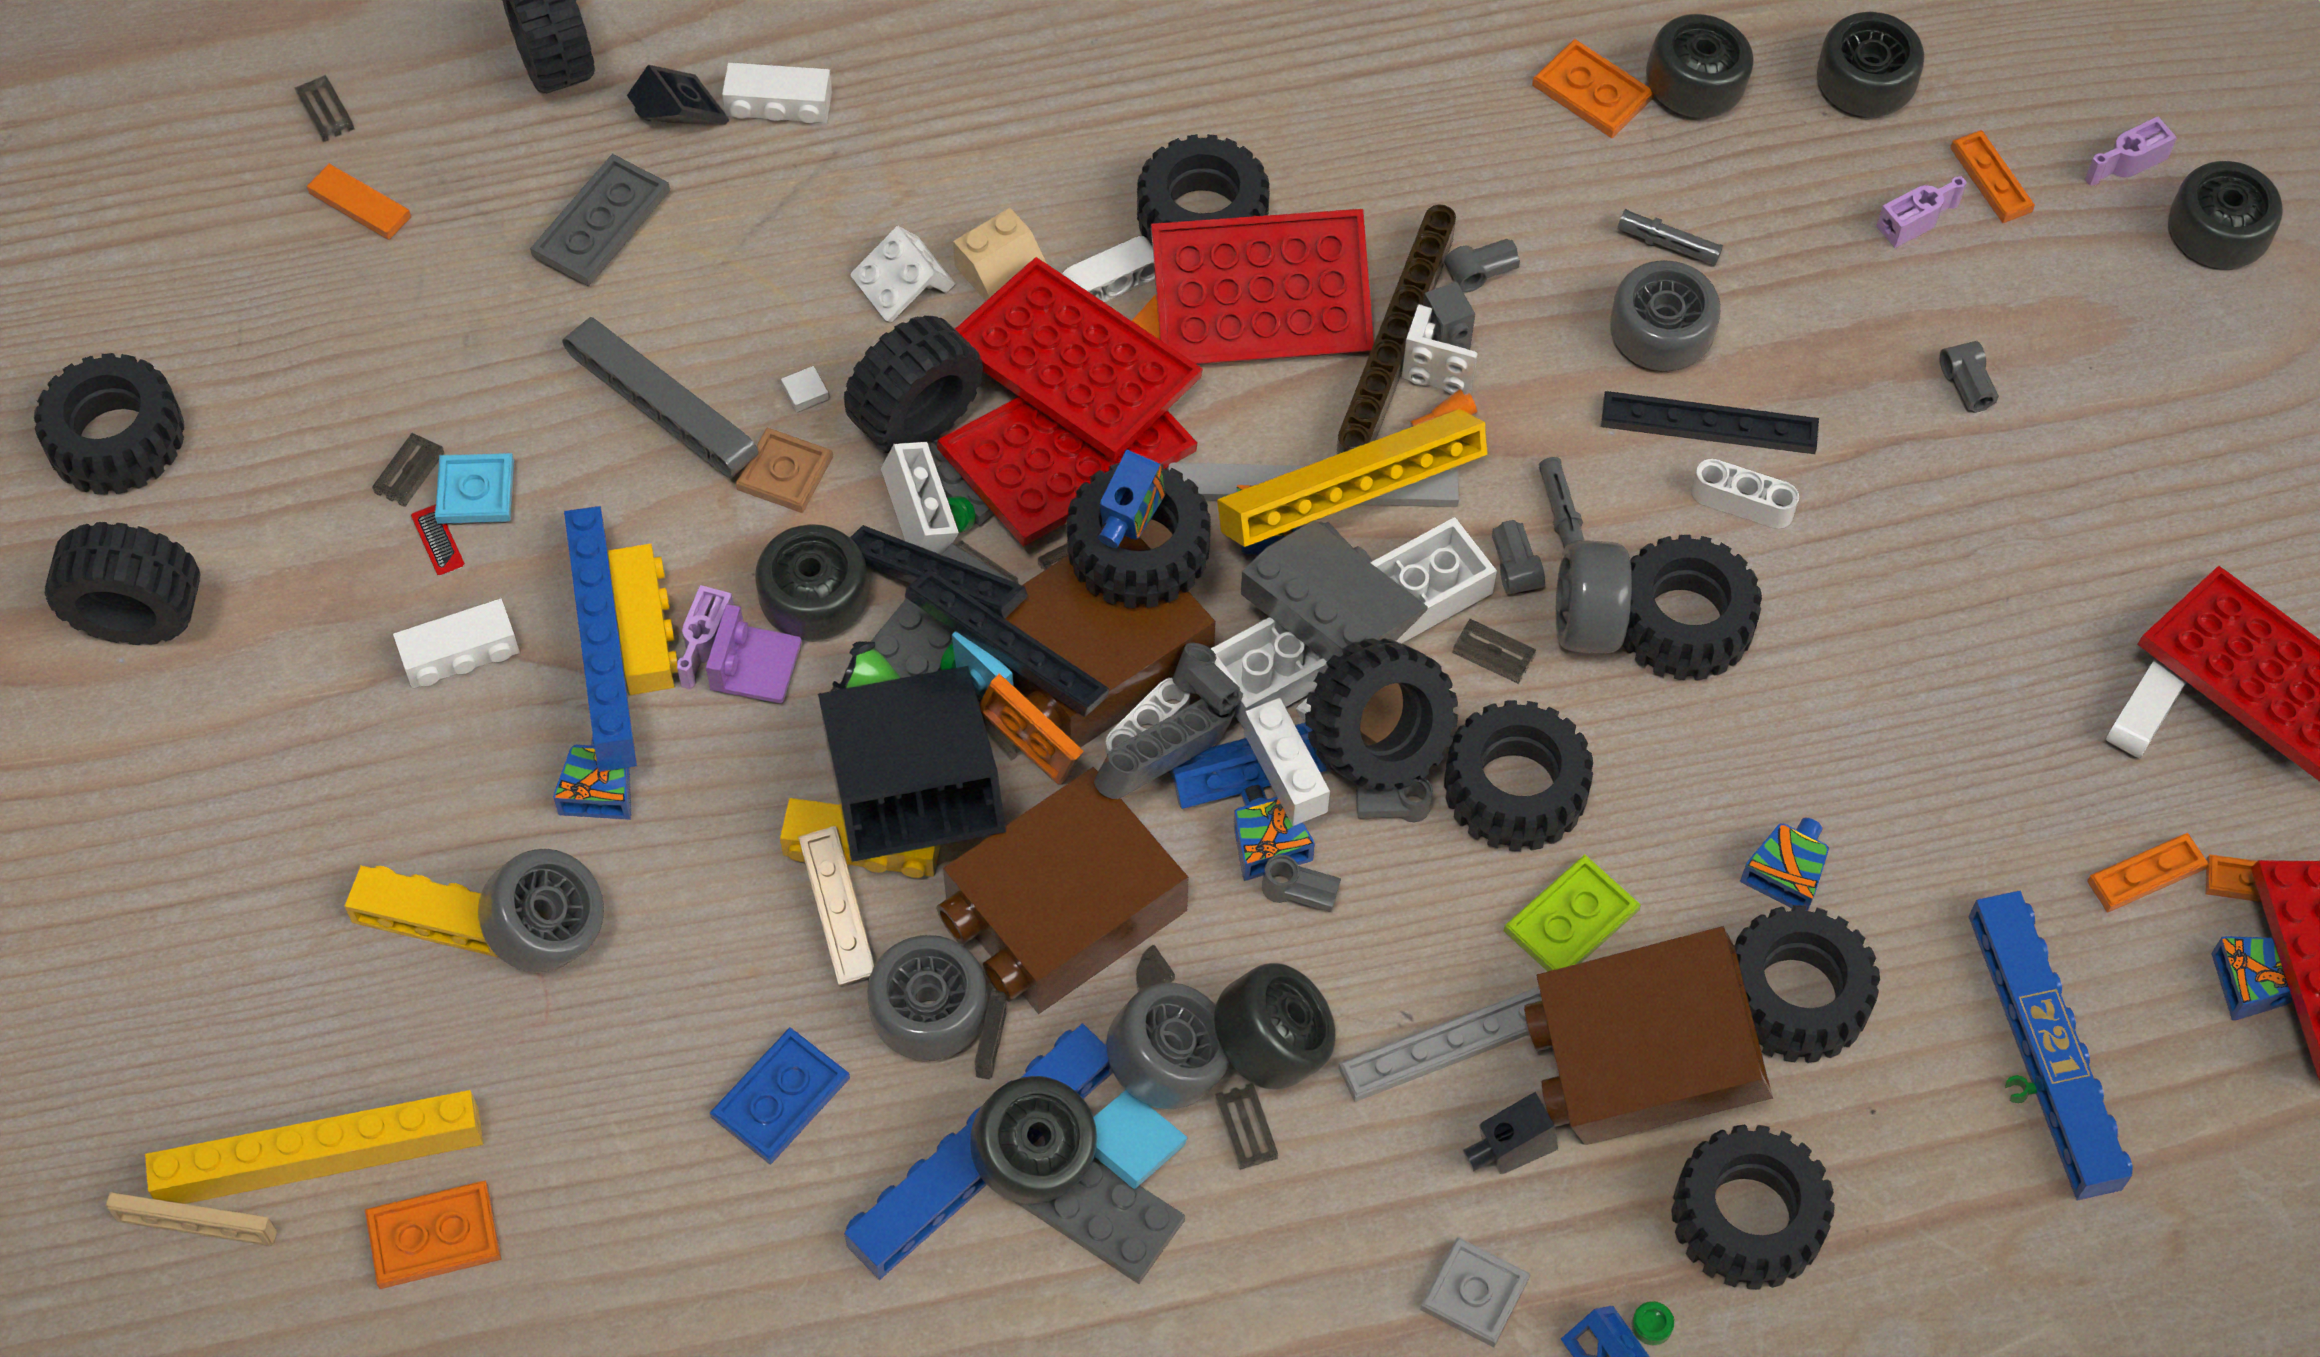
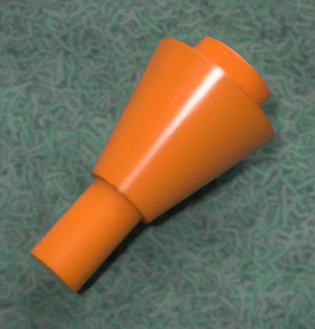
[1410,389,1477,426]

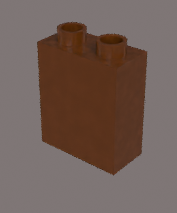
[1003,535,1216,748]
[936,767,1189,1014]
[1524,926,1773,1145]

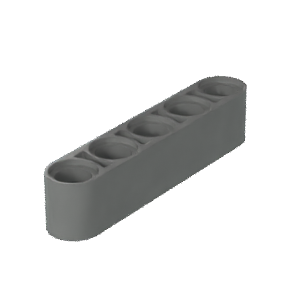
[1094,699,1235,799]

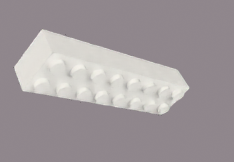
[1211,517,1497,728]

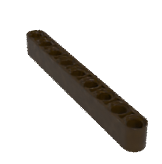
[1336,204,1456,455]

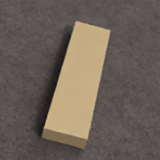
[798,826,875,987]
[106,1192,277,1246]

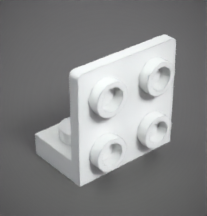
[851,225,956,322]
[1402,305,1478,395]

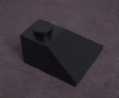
[626,64,729,124]

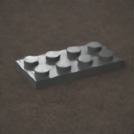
[530,153,670,286]
[870,543,1009,678]
[1013,1139,1185,1284]

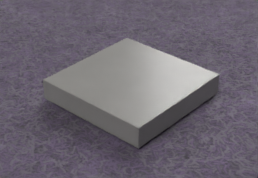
[1420,1237,1531,1347]

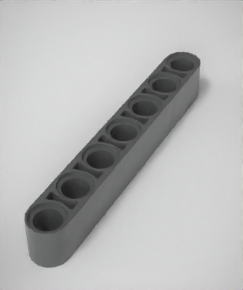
[562,317,759,478]

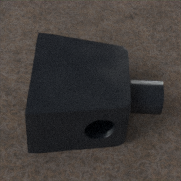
[1463,1092,1558,1174]

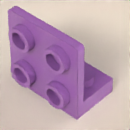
[706,604,801,703]

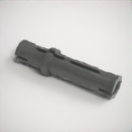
[1617,209,1723,266]
[1539,457,1584,549]

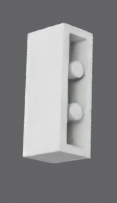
[722,62,832,123]
[881,442,959,555]
[393,599,520,688]
[1244,698,1330,826]

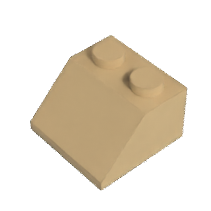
[953,208,1047,301]

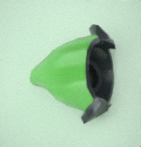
[830,641,901,691]

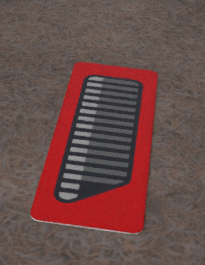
[411,504,465,576]

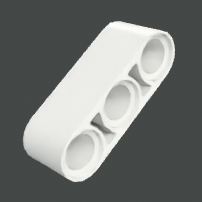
[1062,236,1155,302]
[1691,459,1799,529]
[2106,658,2186,759]
[1106,678,1190,756]

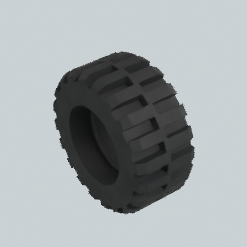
[502,0,595,94]
[1137,134,1270,245]
[844,315,983,453]
[34,353,185,495]
[1067,463,1211,608]
[44,522,201,645]
[1622,535,1762,680]
[1305,638,1458,792]
[1444,700,1593,852]
[1734,905,1880,1063]
[1671,1125,1835,1290]

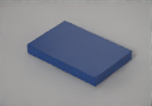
[710,1027,850,1165]

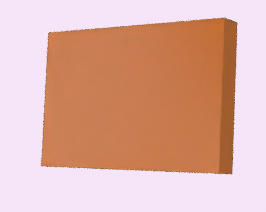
[1532,39,1654,138]
[979,674,1084,785]
[365,1180,502,1289]

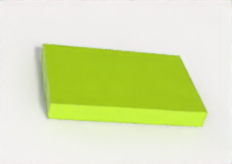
[1503,854,1641,972]

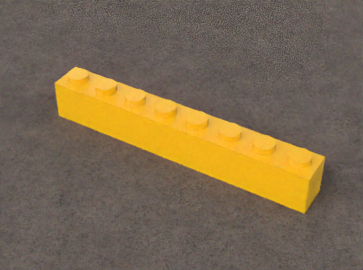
[1217,409,1488,547]
[145,1090,483,1204]

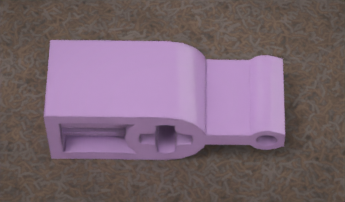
[2085,117,2177,186]
[1876,176,1967,248]
[677,585,734,689]

